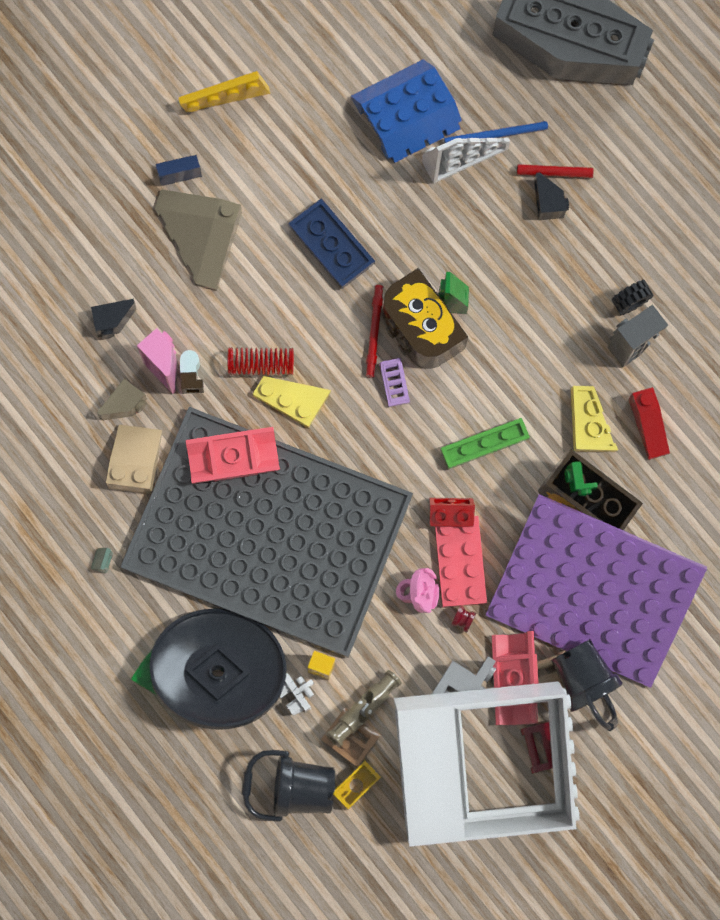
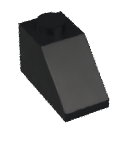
[534,173,569,220]
[91,298,137,339]

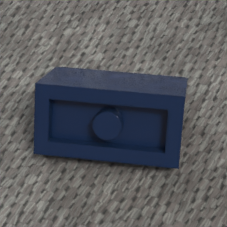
[156,154,202,186]

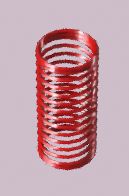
[227,347,294,375]

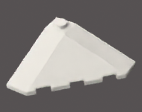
[422,138,510,184]

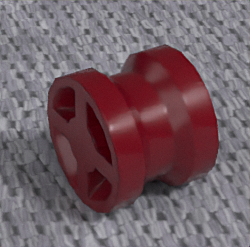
[451,605,476,633]

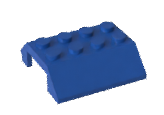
[351,59,462,163]

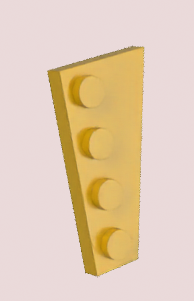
[178,71,270,112]

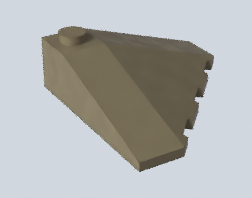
[155,189,242,291]

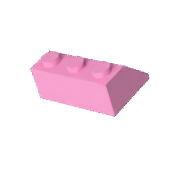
[137,328,177,394]

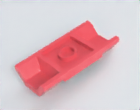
[186,427,280,484]
[492,631,538,725]

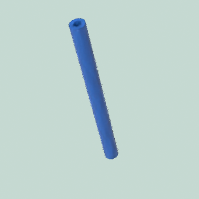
[444,121,548,144]

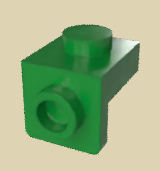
[565,462,598,496]

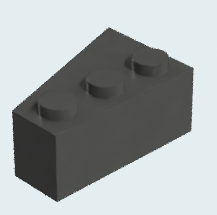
[607,304,668,368]

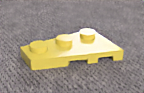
[571,386,618,452]

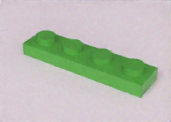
[440,418,530,470]

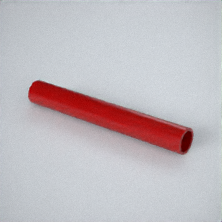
[517,164,594,178]

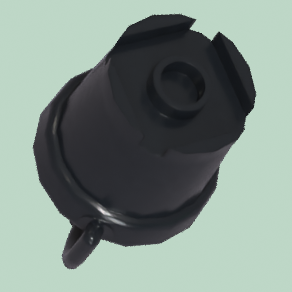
[551,639,623,731]
[241,750,335,822]

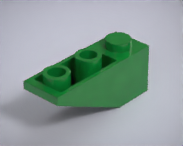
[438,272,469,314]

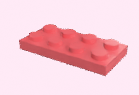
[434,516,487,608]

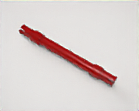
[365,285,384,378]

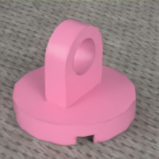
[396,568,439,613]

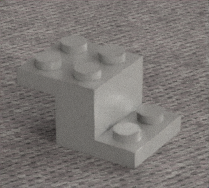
[432,656,496,694]

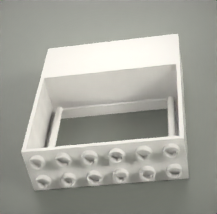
[394,681,579,847]

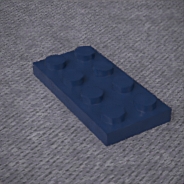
[288,198,375,289]

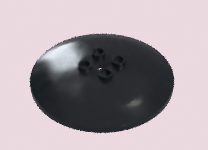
[149,608,287,730]

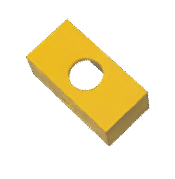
[308,651,335,680]
[333,761,381,810]

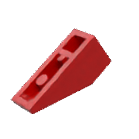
[628,387,670,460]

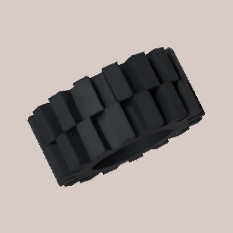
[612,280,654,315]

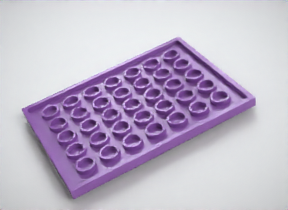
[486,494,707,688]

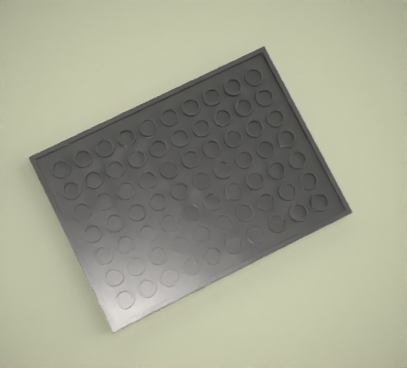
[120,407,413,658]

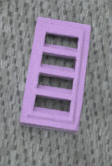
[379,358,410,407]

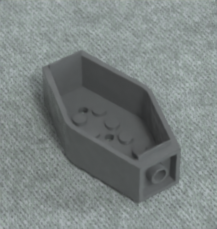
[492,0,654,85]

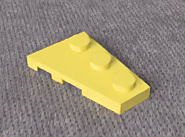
[253,376,331,428]

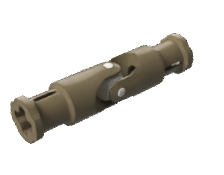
[326,670,402,748]

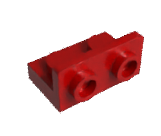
[429,498,475,527]

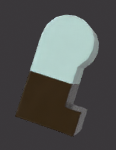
[180,350,204,394]

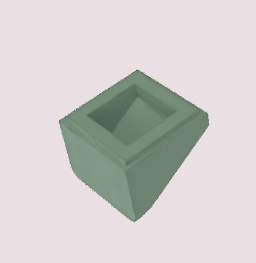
[91,548,113,573]

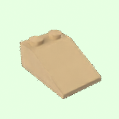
[106,425,162,494]

